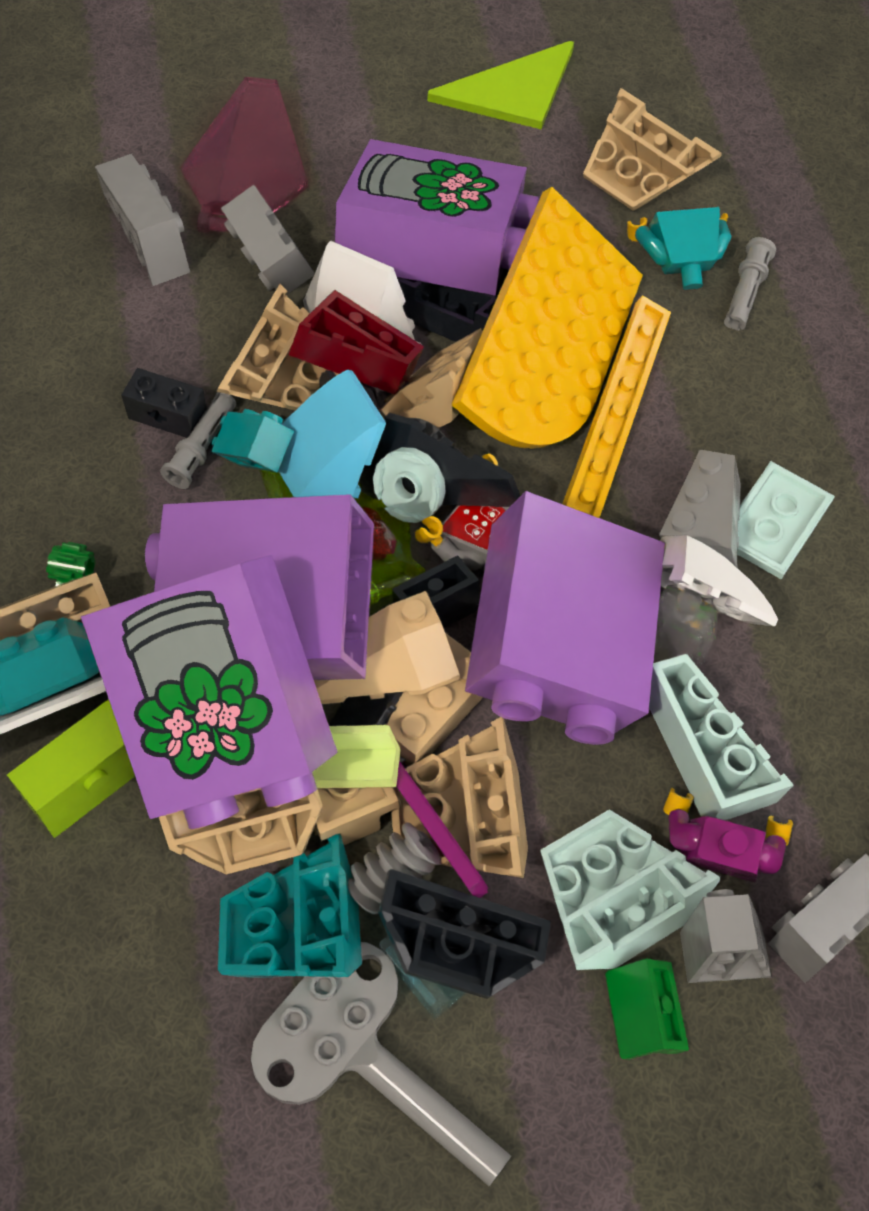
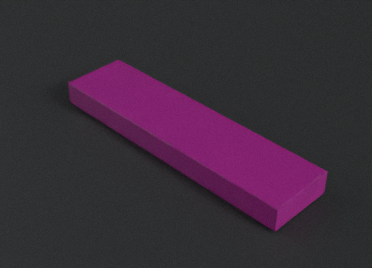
[396,761,488,898]

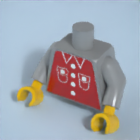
[415,454,509,571]

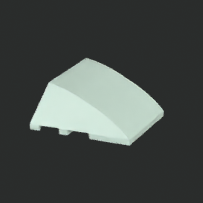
[540,809,720,970]

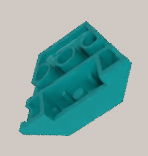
[218,833,362,978]

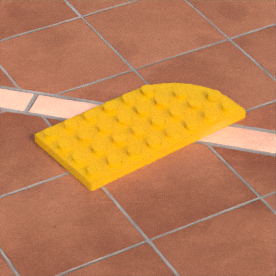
[451,187,643,449]

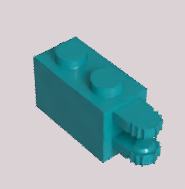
[211,409,294,473]

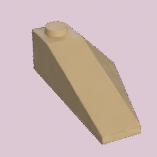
[314,591,460,704]

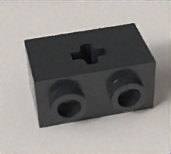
[121,368,207,438]

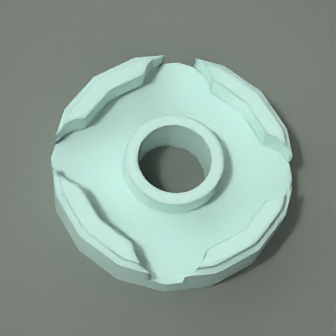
[373,447,446,523]

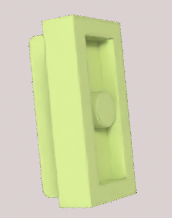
[312,725,401,788]

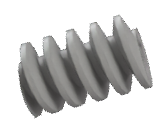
[348,822,441,914]

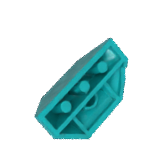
[0,617,100,716]

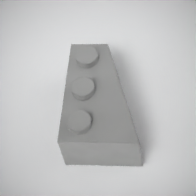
[221,185,315,295]
[659,450,741,568]
[768,853,869,983]

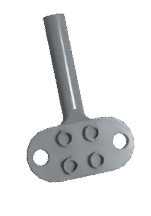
[251,942,512,1186]

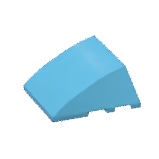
[278,370,386,498]

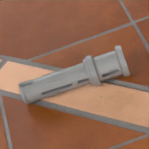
[724,237,776,331]
[160,392,236,489]

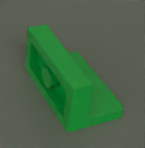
[605,959,689,1060]

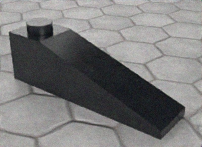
[374,413,521,507]

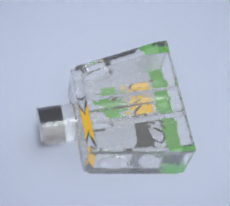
[655,585,719,669]

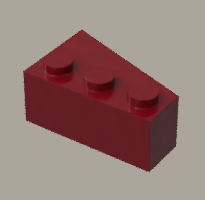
[288,290,424,394]

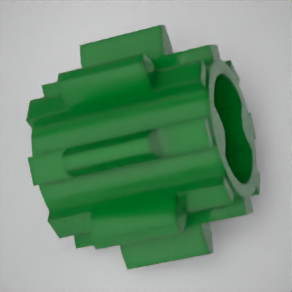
[46,542,96,586]

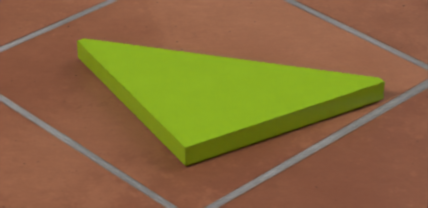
[427,41,574,130]

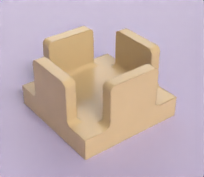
[313,787,399,845]

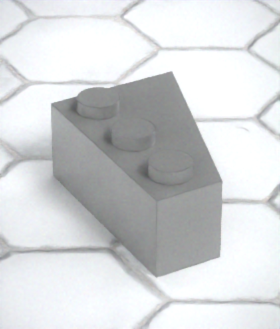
[680,889,771,983]

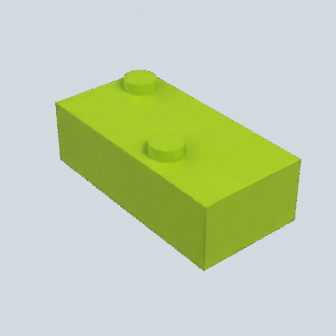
[7,699,135,838]

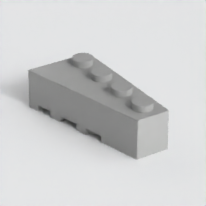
[95,154,190,286]

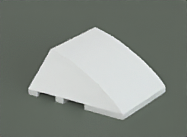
[303,241,422,345]
[660,535,778,627]

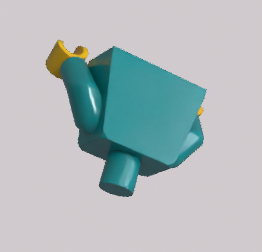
[627,207,732,290]

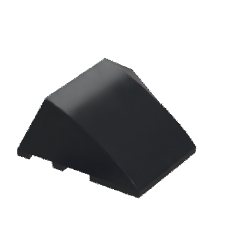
[397,269,509,342]

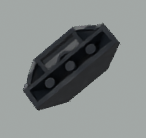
[379,869,551,999]

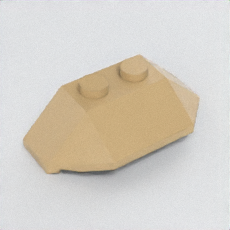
[0,572,110,640]
[159,788,323,874]

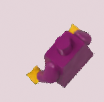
[663,788,793,882]

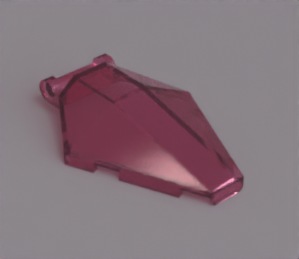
[180,77,309,233]

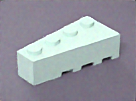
[649,654,794,820]

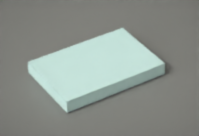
[737,461,835,579]

